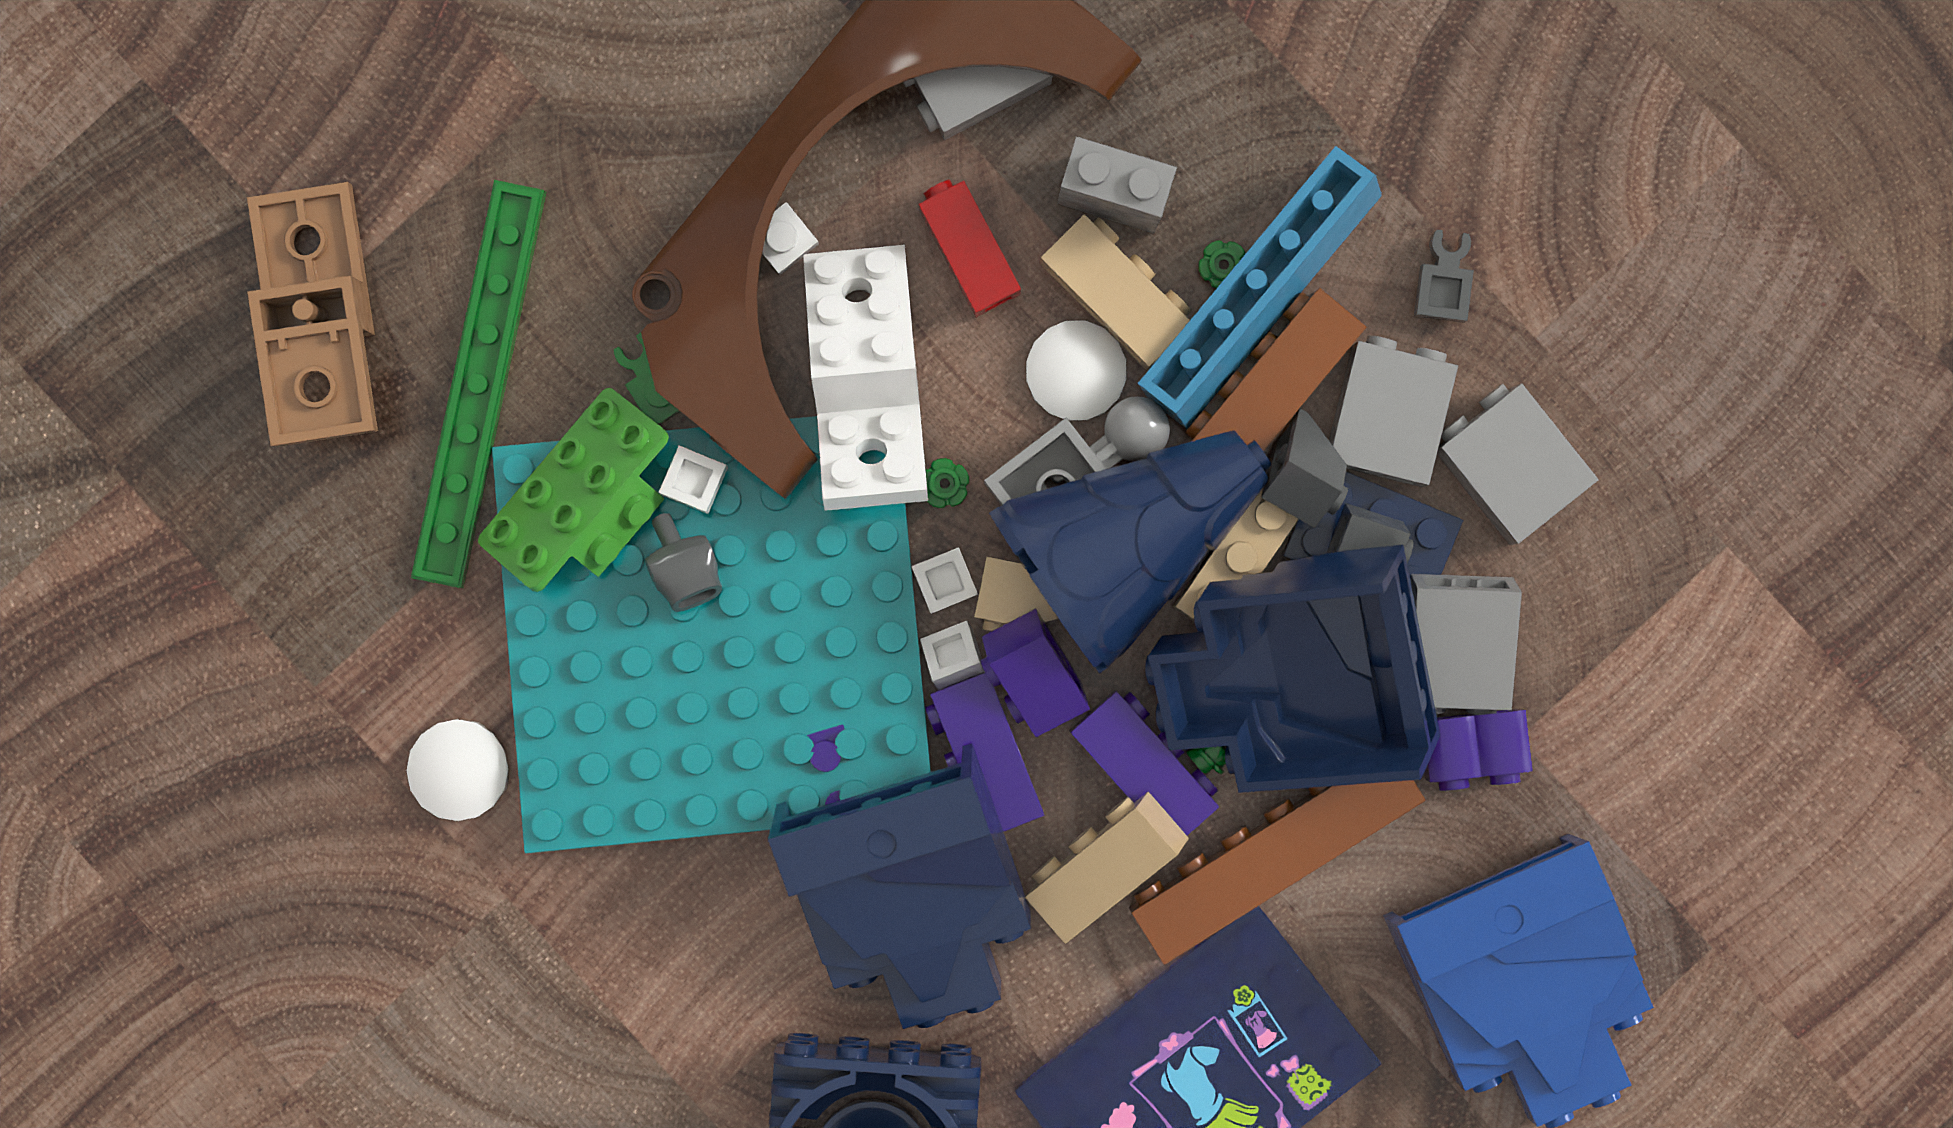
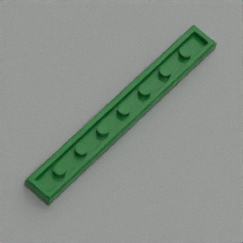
[411,180,546,588]

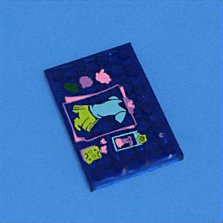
[1014,906,1382,1128]

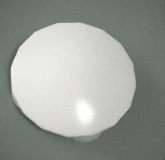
[1026,321,1126,420]
[406,719,509,821]

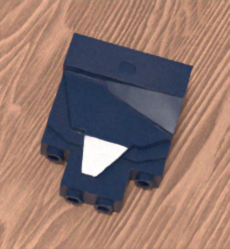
[1145,545,1440,793]
[768,743,1031,1029]

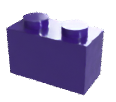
[981,609,1090,737]

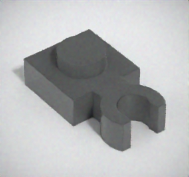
[1414,230,1474,323]

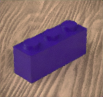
[925,672,1045,832]
[1069,690,1219,836]

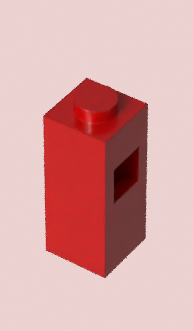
[919,179,1021,318]

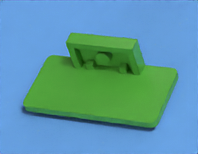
[478,388,669,592]

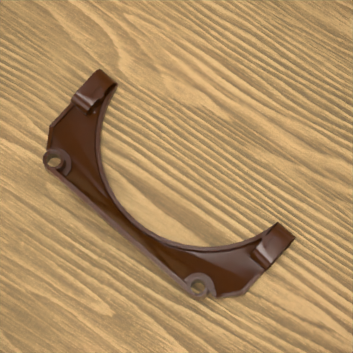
[632,0,1142,499]

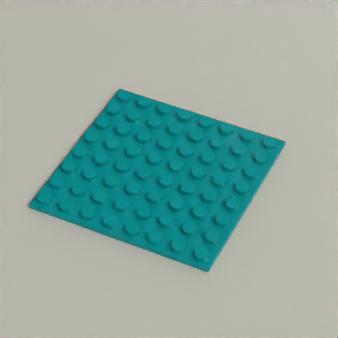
[492,416,931,853]

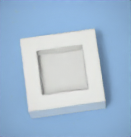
[762,202,819,275]
[659,445,728,514]
[912,547,978,614]
[920,621,984,690]

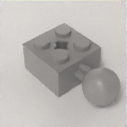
[984,397,1170,506]

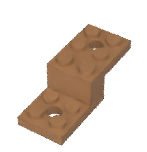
[247,182,378,447]

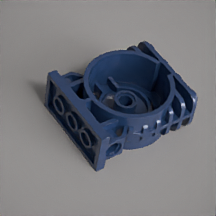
[768,1033,981,1128]

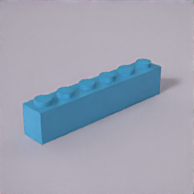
[1138,146,1382,429]

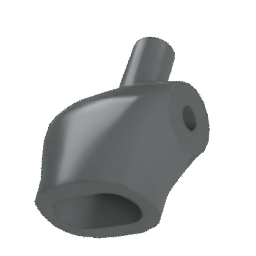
[645,513,722,612]

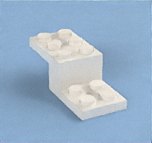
[803,245,928,511]

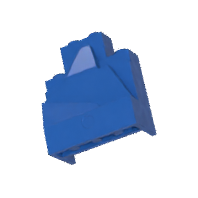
[1383,834,1654,1128]

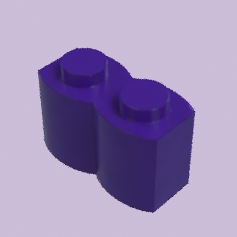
[1425,709,1533,791]

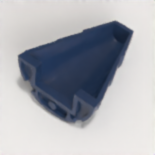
[989,430,1272,674]

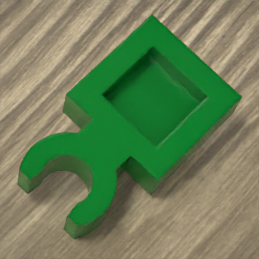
[613,332,681,425]

